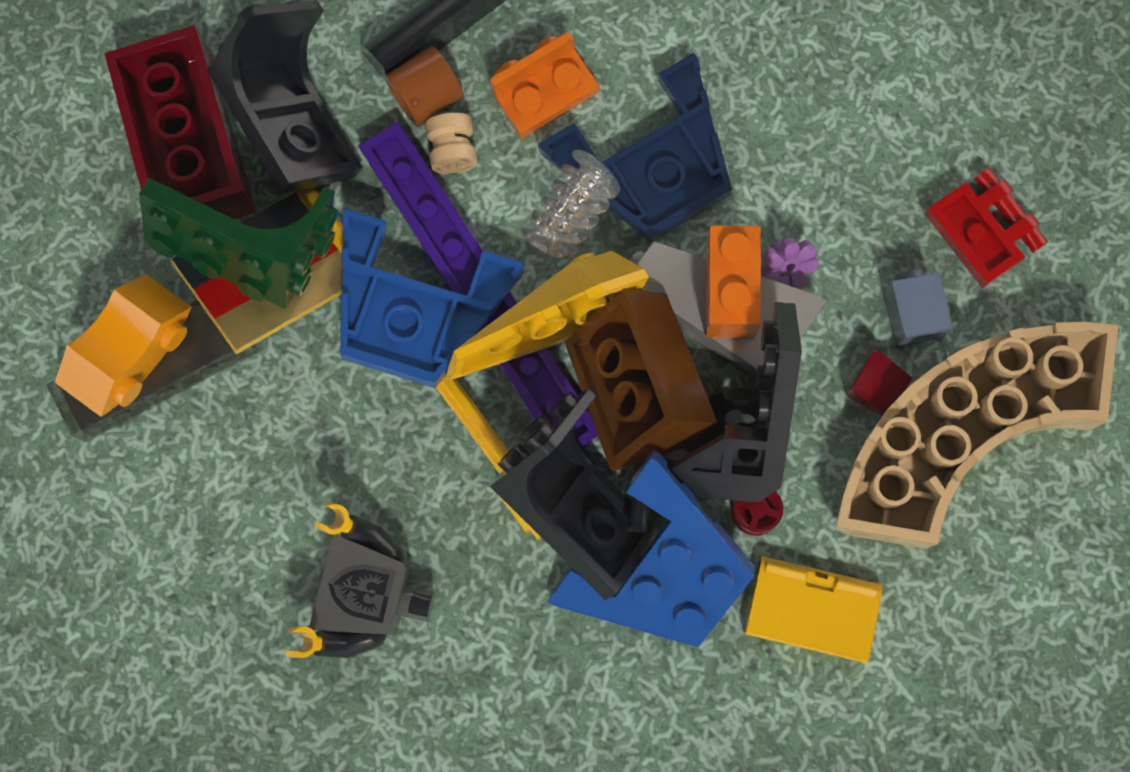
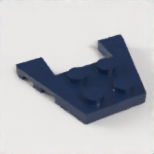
[538,53,732,243]

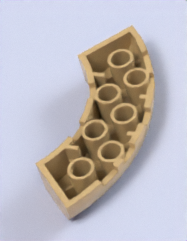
[835,322,1119,549]

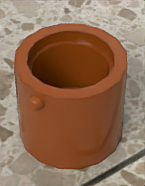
[384,45,465,127]

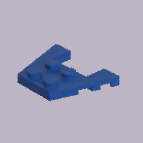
[340,208,525,388]
[548,450,755,647]

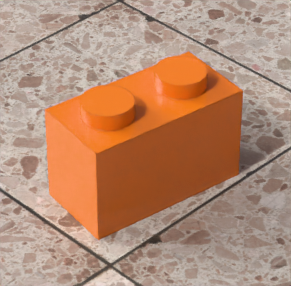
[705,225,761,338]

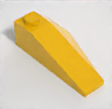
[447,251,649,380]

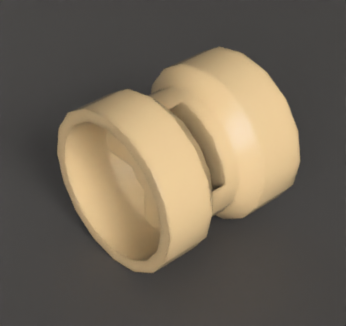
[425,113,478,174]

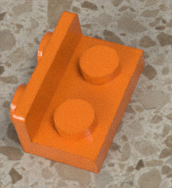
[490,32,600,139]

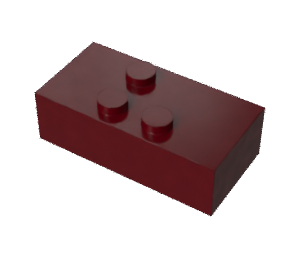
[104,25,257,220]

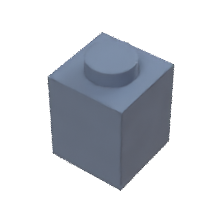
[883,269,953,347]

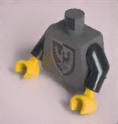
[284,502,435,658]

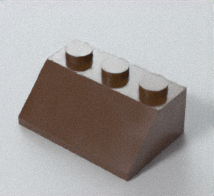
[564,289,718,470]

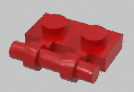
[925,167,1048,289]

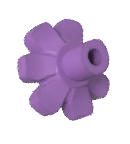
[761,238,819,289]

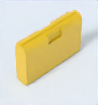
[744,556,883,663]

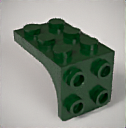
[139,178,338,309]

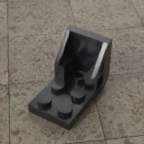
[661,302,802,502]

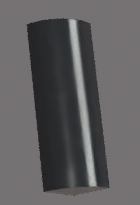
[361,0,507,82]

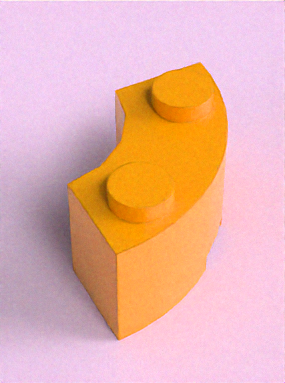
[55,274,192,417]

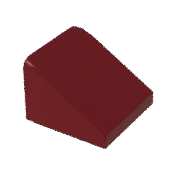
[846,349,912,416]

